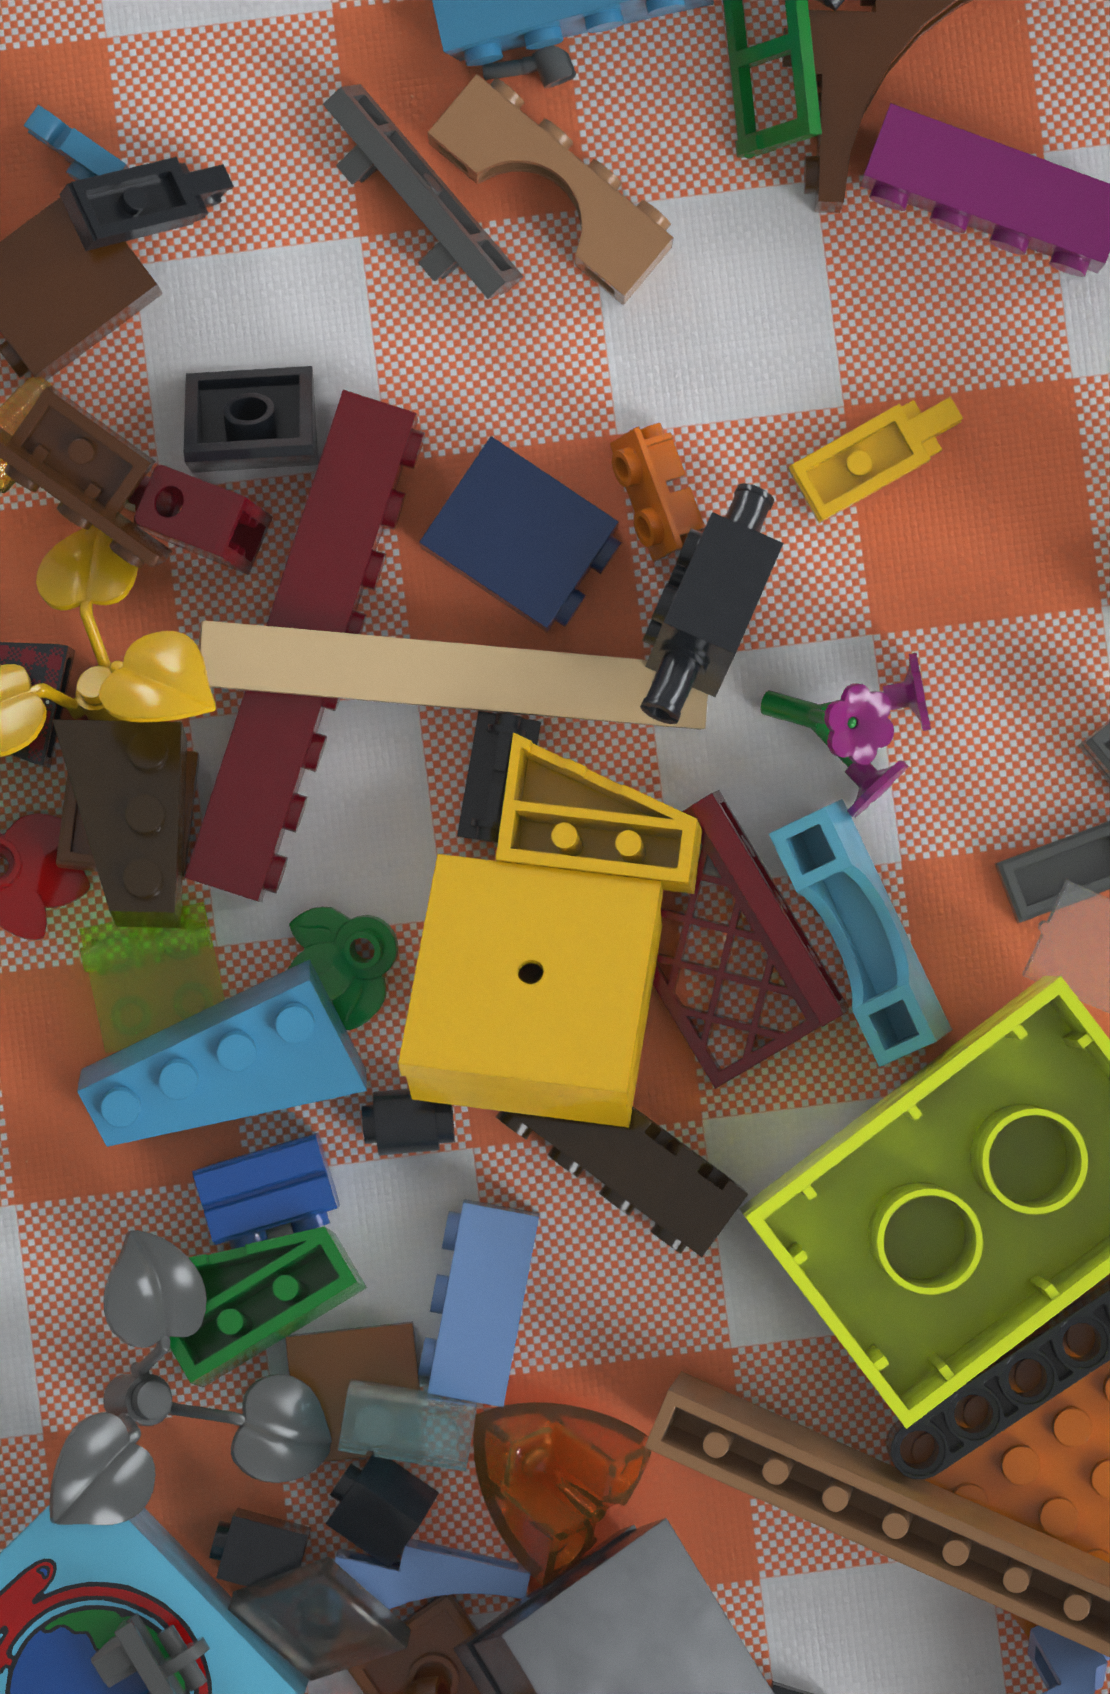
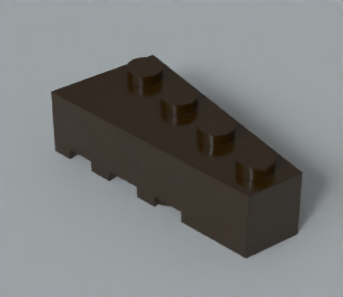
[496,1107,748,1257]

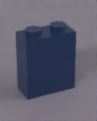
[419,436,622,632]

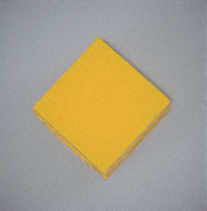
[398,854,663,1128]

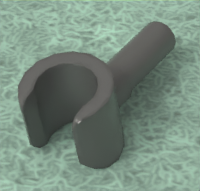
[482,46,576,88]

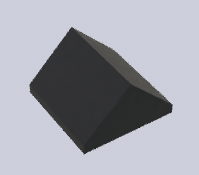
[183,366,319,473]

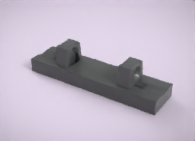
[323,84,524,299]

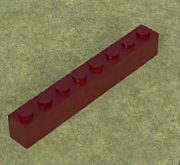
[184,389,425,902]

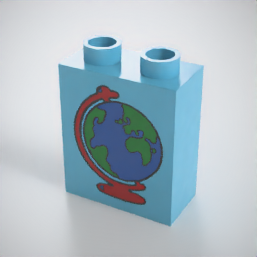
[0,1504,310,1694]

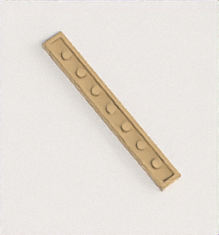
[199,620,708,730]

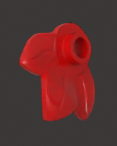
[0,813,90,940]

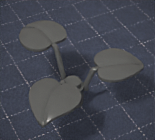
[49,1230,332,1525]

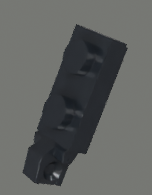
[59,157,234,251]

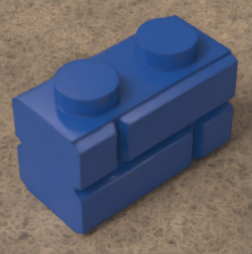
[192,1132,340,1249]

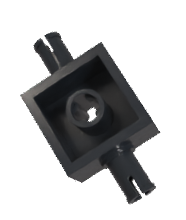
[640,483,784,724]

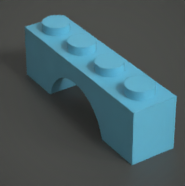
[769,799,952,1067]

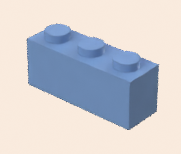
[418,1199,539,1407]

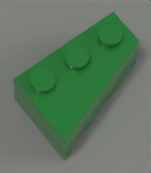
[170,1226,367,1387]

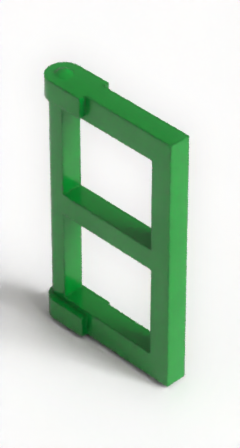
[723,0,822,159]

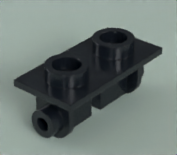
[457,711,541,843]

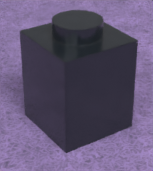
[326,1449,439,1568]
[209,1508,311,1598]

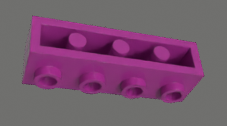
[860,103,1110,277]

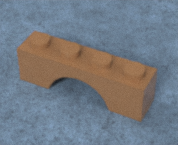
[427,74,674,305]

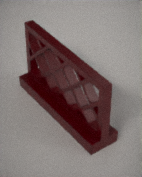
[653,790,849,1089]

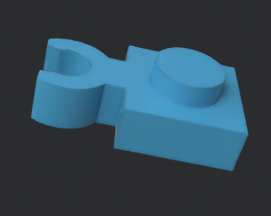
[24,105,128,181]

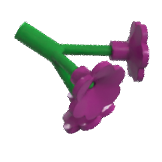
[760,653,931,818]

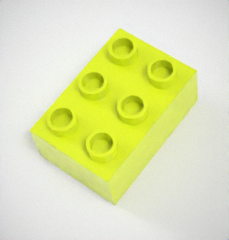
[739,976,1110,1429]

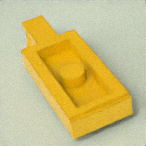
[788,396,963,524]

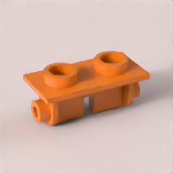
[610,423,705,562]

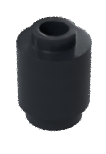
[361,1089,455,1156]

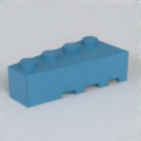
[432,0,714,66]
[77,959,367,1147]

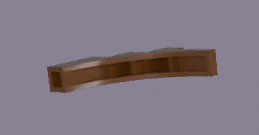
[782,0,973,213]

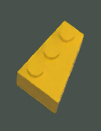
[495,732,702,894]

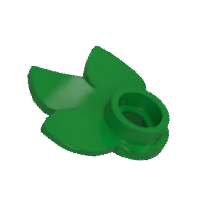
[287,906,398,1030]

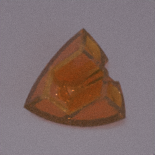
[473,1402,652,1585]

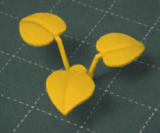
[0,525,216,757]

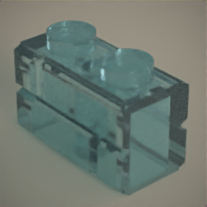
[338,1379,477,1472]

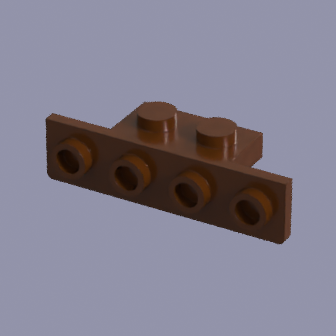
[0,386,172,568]

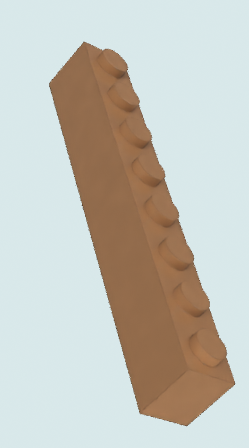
[645,1371,1110,1657]

